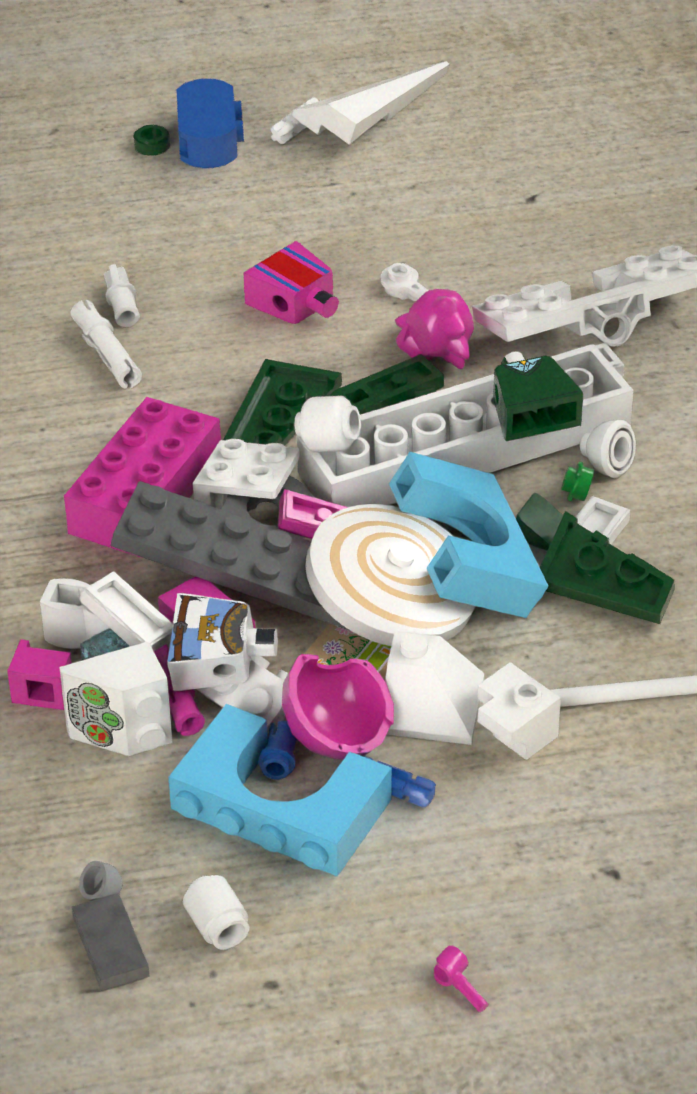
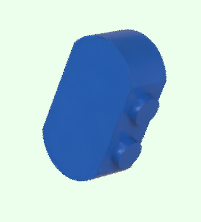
[176,78,244,168]

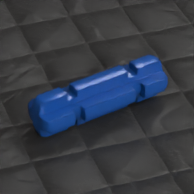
[363,755,436,808]

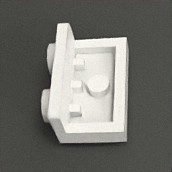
[197,656,288,737]

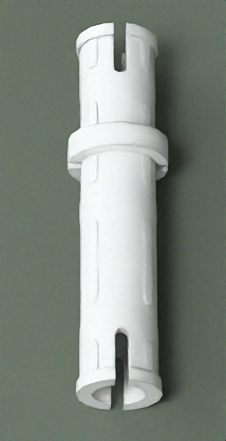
[71,300,142,389]

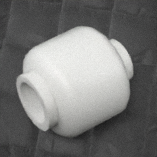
[294,396,361,452]

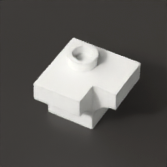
[477,662,561,760]

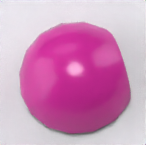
[282,654,394,760]

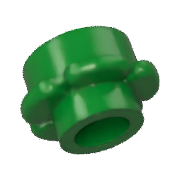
[561,461,594,502]

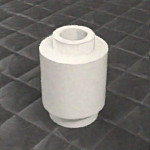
[183,875,249,950]

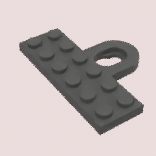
[110,475,349,630]

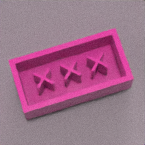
[64,397,221,558]

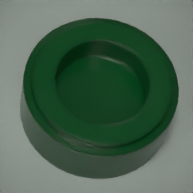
[134,125,170,156]

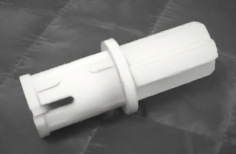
[104,264,140,327]

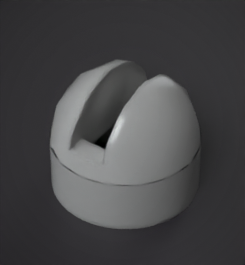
[79,861,123,900]

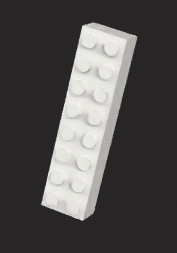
[297,344,633,507]

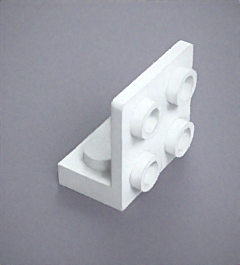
[193,439,300,509]

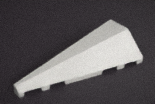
[292,62,449,144]

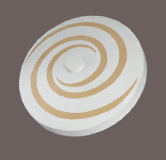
[305,504,476,646]

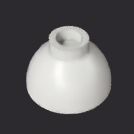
[580,420,636,478]

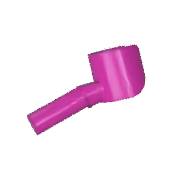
[433,945,488,1013]

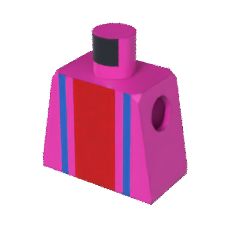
[243,241,339,324]

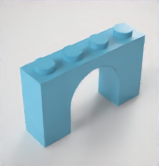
[389,452,549,618]
[168,704,392,877]

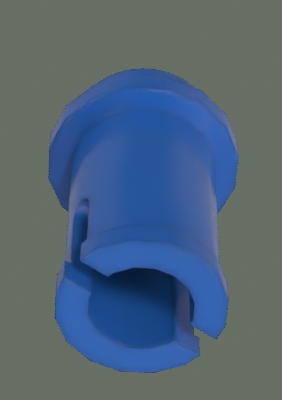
[258,721,298,780]

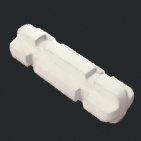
[270,97,321,144]

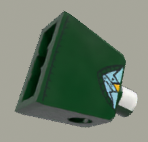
[493,352,583,442]

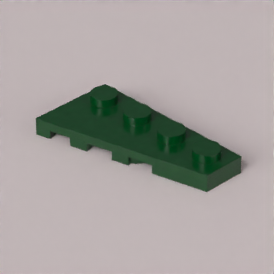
[223,359,342,446]

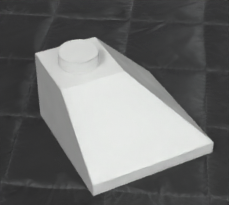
[385,631,484,745]

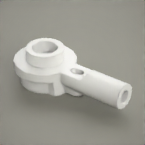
[380,263,429,301]

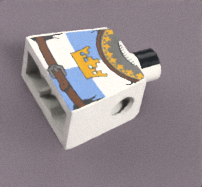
[167,593,278,691]

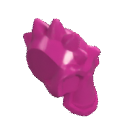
[395,289,474,369]

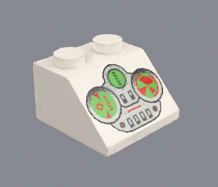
[59,641,172,756]

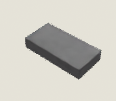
[72,893,150,991]

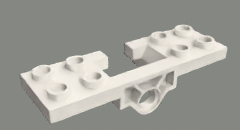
[472,245,697,347]

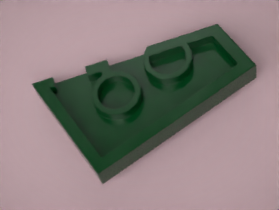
[540,511,675,624]

